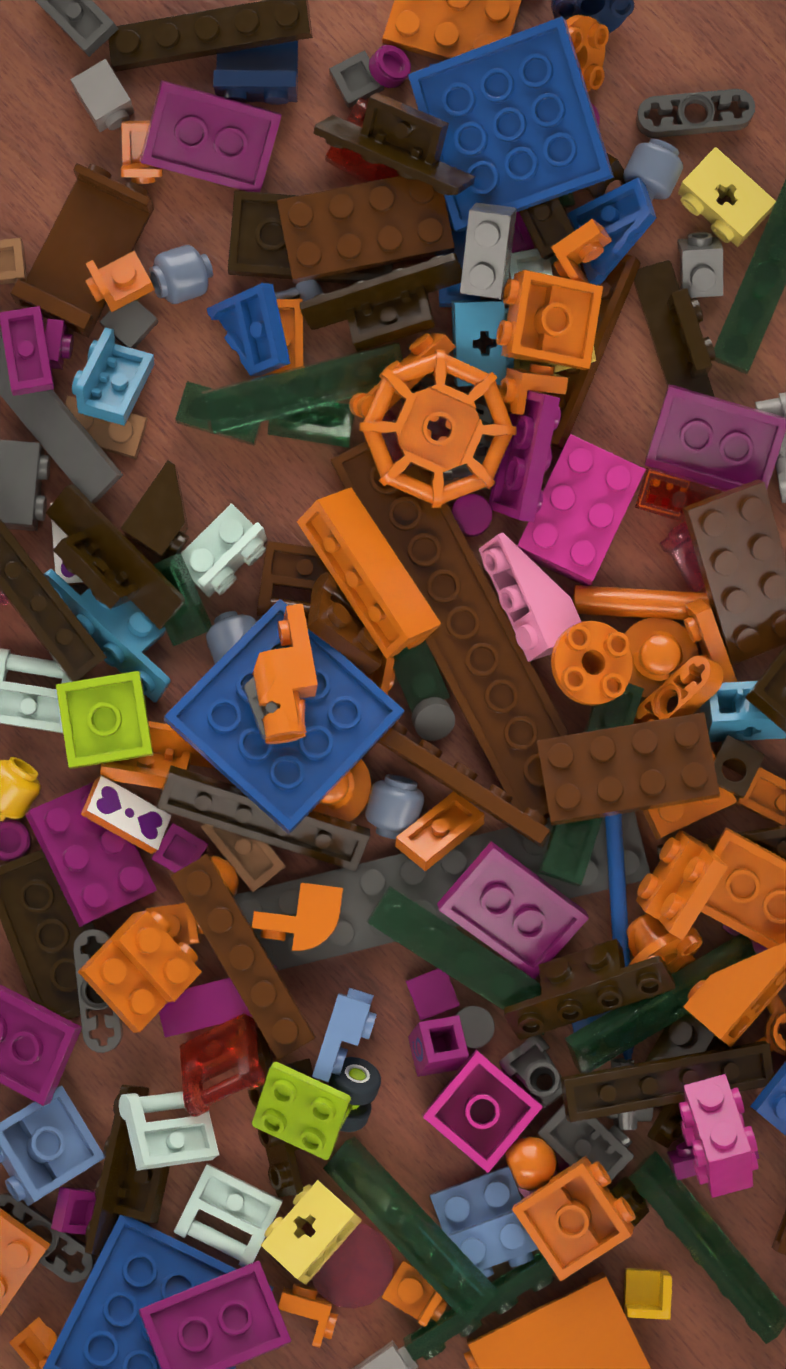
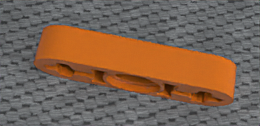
[623,656,723,726]

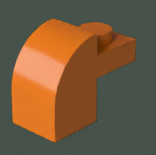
[252,883,344,951]

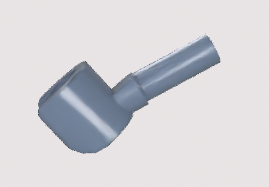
[275,280,323,301]

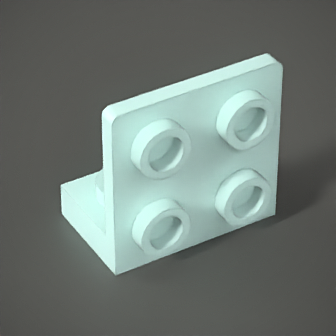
[173,503,267,597]

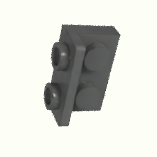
[537,1104,634,1180]

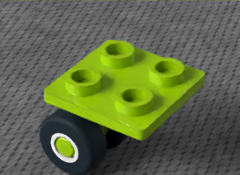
[252,1057,381,1160]

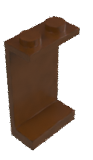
[10,163,154,338]

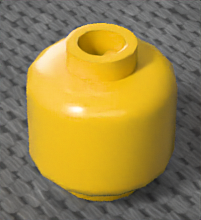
[0,757,41,821]

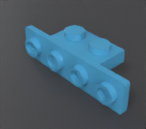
[44,569,171,702]

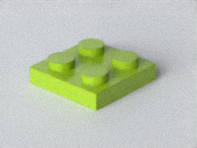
[56,671,154,769]

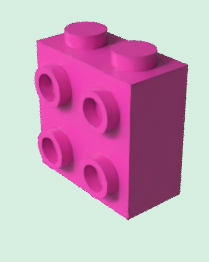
[679,1074,759,1198]

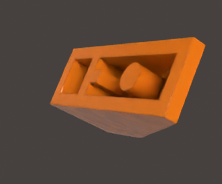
[683,942,786,1047]

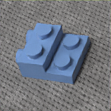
[312,988,377,1082]
[0,1085,105,1206]
[430,1165,538,1282]

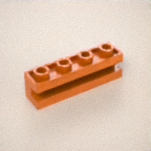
[297,487,441,659]

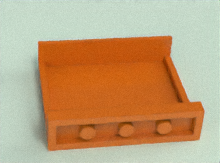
[463,1272,651,1369]

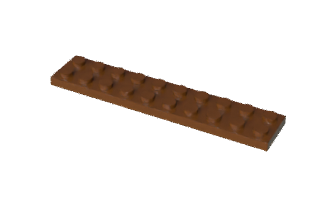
[330,432,569,816]

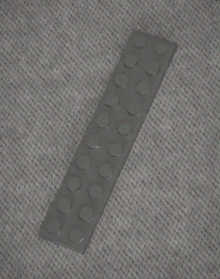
[234,812,650,971]

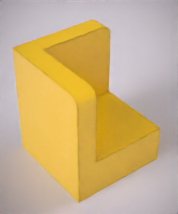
[623,1268,672,1320]

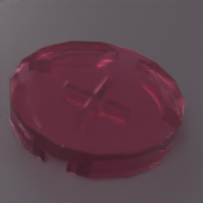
[312,1223,394,1309]

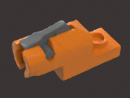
[244,604,318,744]

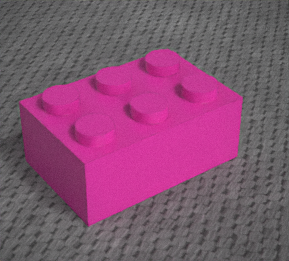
[517,434,646,586]

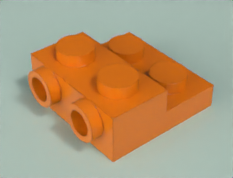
[496,270,603,370]
[636,829,728,940]
[78,910,202,1033]
[512,1156,636,1281]

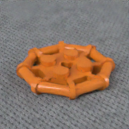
[359,349,517,508]

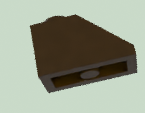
[121,460,189,562]

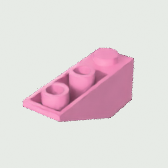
[479,533,581,662]

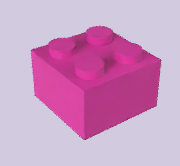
[422,1050,543,1173]

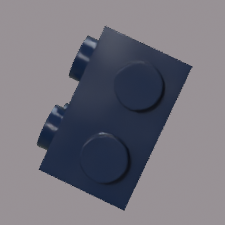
[213,41,298,105]

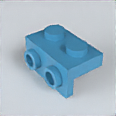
[72,327,155,426]

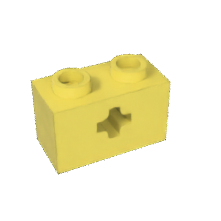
[678,147,776,247]
[261,1180,362,1285]

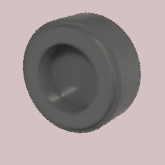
[411,697,455,741]
[456,1006,495,1048]

